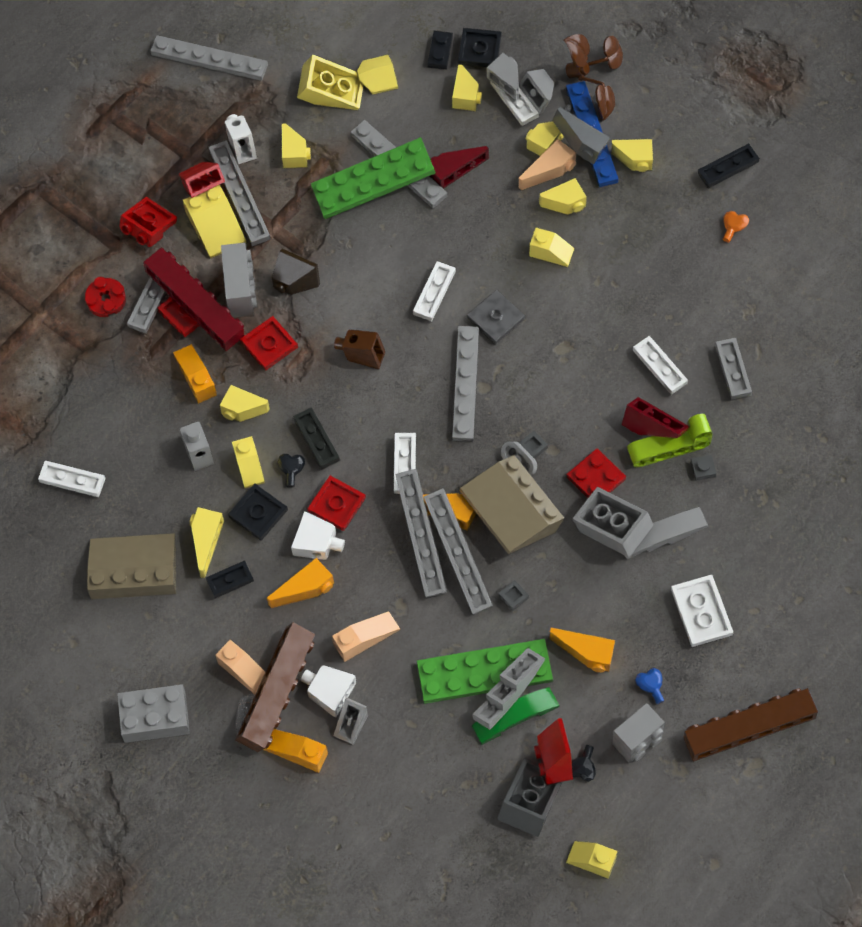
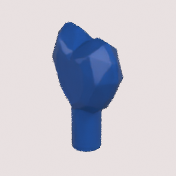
[635,668,665,704]

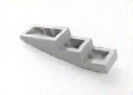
[624,507,708,559]
[473,648,545,730]

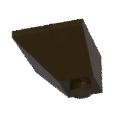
[272,249,320,295]

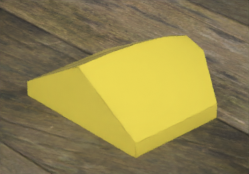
[357,55,398,95]

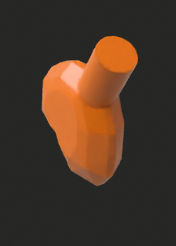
[723,211,749,243]

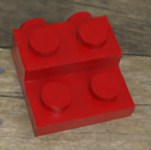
[119,197,177,247]

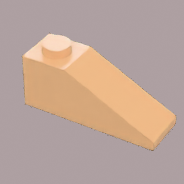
[518,139,576,190]
[332,611,400,662]
[215,640,265,694]

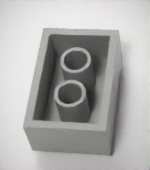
[221,243,257,318]
[573,487,653,557]
[117,684,190,743]

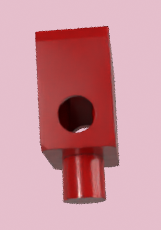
[179,162,225,198]

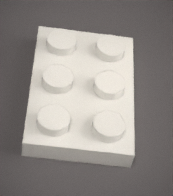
[671,575,733,647]

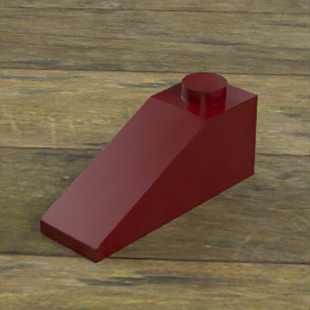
[429,146,489,189]
[621,397,690,438]

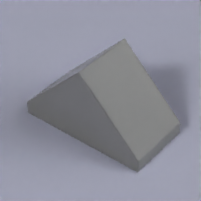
[333,698,368,745]

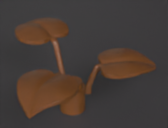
[563,34,623,121]

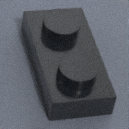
[428,31,453,70]
[206,560,254,598]

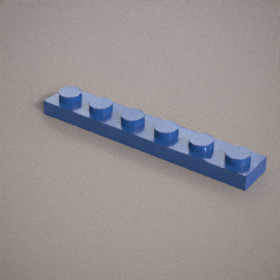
[566,81,619,187]

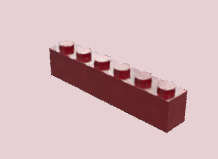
[143,247,244,351]

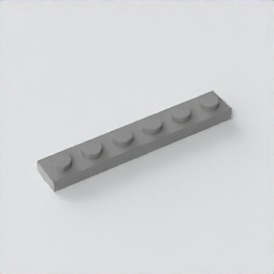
[151,35,268,81]
[351,120,447,208]
[208,140,271,246]
[452,326,479,442]
[395,469,447,598]
[424,488,493,615]

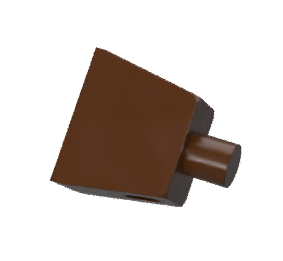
[334,329,385,369]

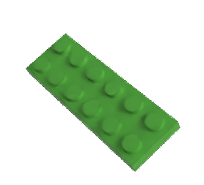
[311,137,436,219]
[417,639,553,704]

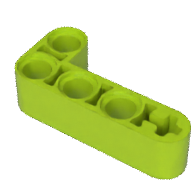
[627,414,713,467]

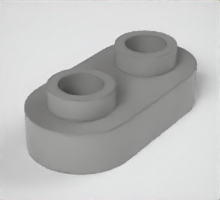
[501,441,537,476]

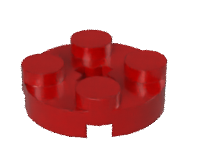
[85,277,126,317]

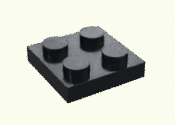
[458,28,502,68]
[228,484,288,541]

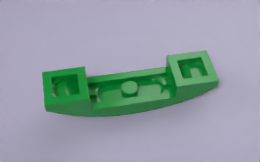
[472,687,560,745]

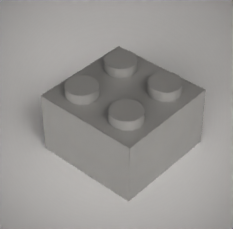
[612,703,665,764]

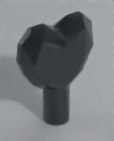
[278,454,305,488]
[572,745,596,782]

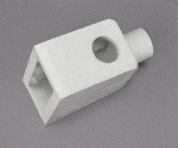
[225,114,257,164]
[291,512,345,560]
[301,665,356,717]

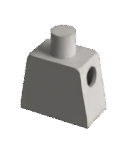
[180,422,214,471]

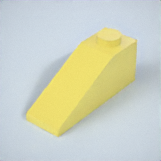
[190,507,224,578]

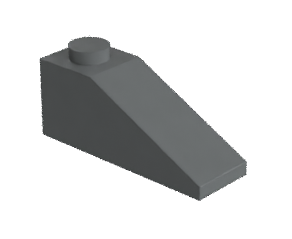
[552,107,610,164]

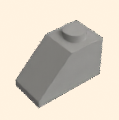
[487,53,519,100]
[519,69,554,114]

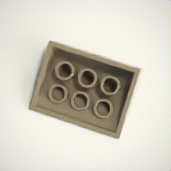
[459,455,564,554]
[87,533,176,599]

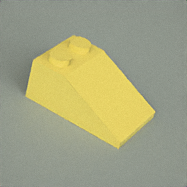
[297,55,363,110]
[183,185,247,259]

